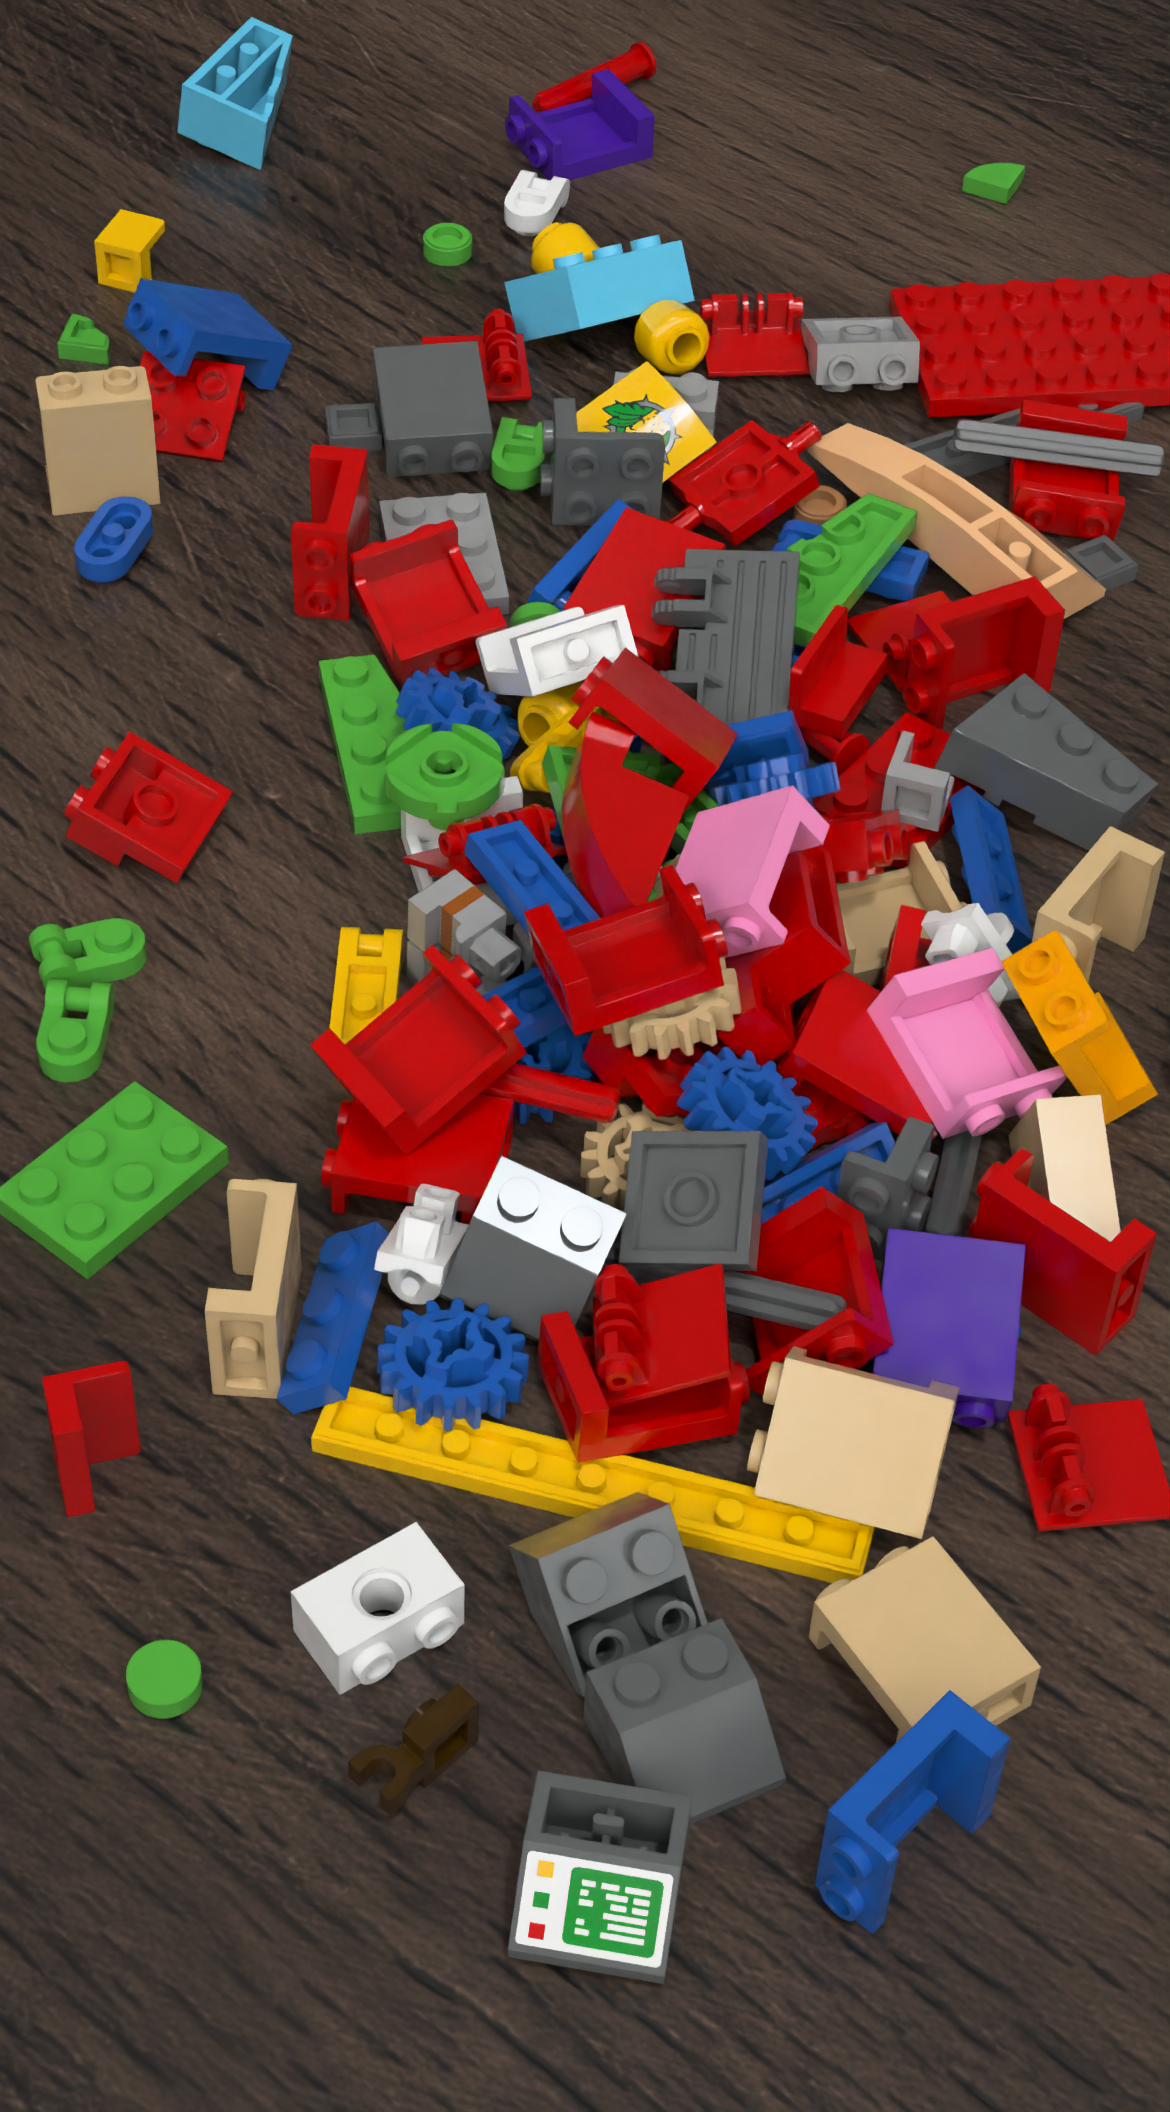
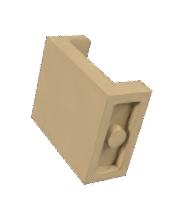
[35,366,161,516]
[1032,826,1165,982]
[836,841,967,986]
[205,1179,302,1399]
[747,1346,960,1539]
[809,1536,1041,1743]

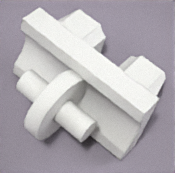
[921,903,1021,1007]
[374,1184,469,1305]

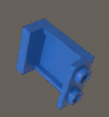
[123,278,293,390]
[815,1690,1011,1933]

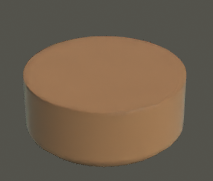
[792,485,847,526]

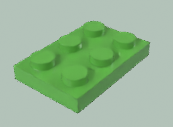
[0,1081,229,1279]

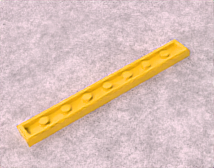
[311,1387,875,1583]

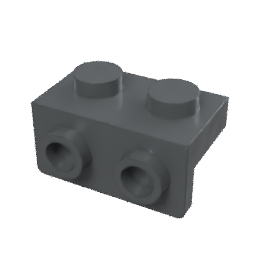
[837,1116,939,1262]

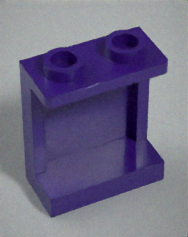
[505,69,655,180]
[872,1228,1026,1428]

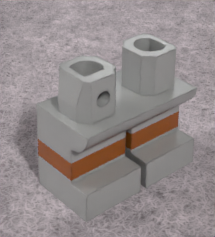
[406,869,521,996]

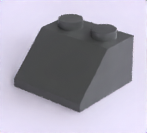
[439,1156,626,1343]
[583,1618,786,1825]

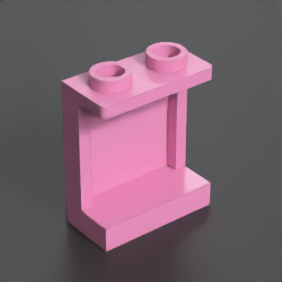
[675,785,830,958]
[867,948,1068,1139]

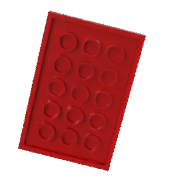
[889,273,1170,417]

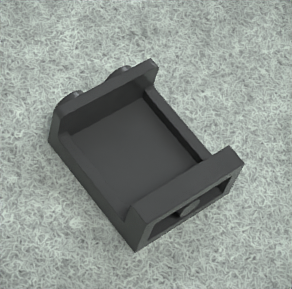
[373,341,493,477]

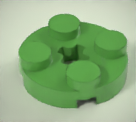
[384,723,505,830]

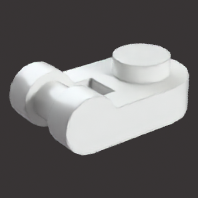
[504,170,570,236]

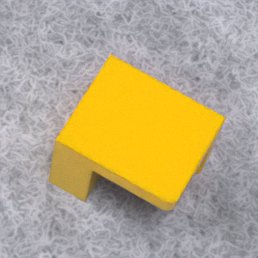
[94,209,165,293]

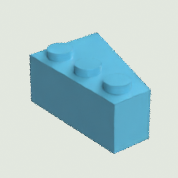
[177,17,293,170]
[504,235,695,342]

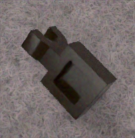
[348,1684,479,1816]

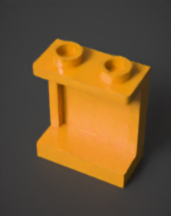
[1001,931,1159,1125]

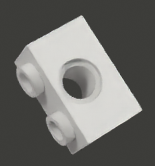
[291,1522,464,1695]

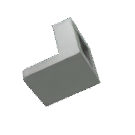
[881,731,955,832]

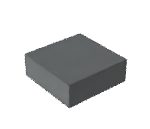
[325,403,382,451]
[1062,535,1138,592]

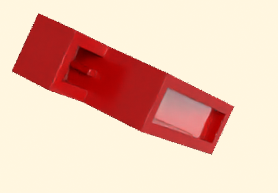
[562,711,689,918]
[716,845,851,1066]

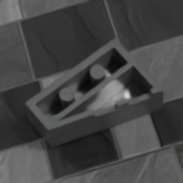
[934,673,1158,851]

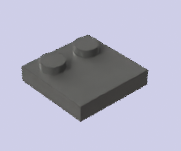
[619,1131,768,1271]

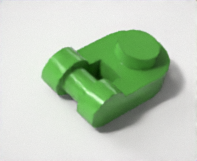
[491,417,551,491]
[28,918,147,989]
[36,978,115,1083]

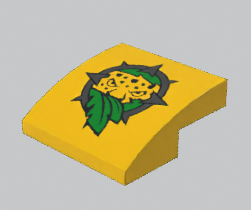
[576,361,717,482]

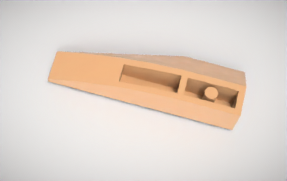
[807,423,1106,619]

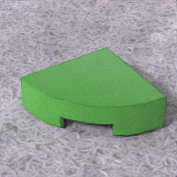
[962,163,1026,204]
[57,314,111,365]

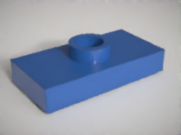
[703,710,809,789]

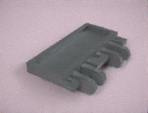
[651,549,800,761]

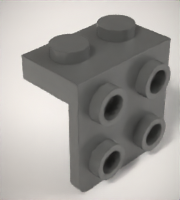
[540,398,665,525]

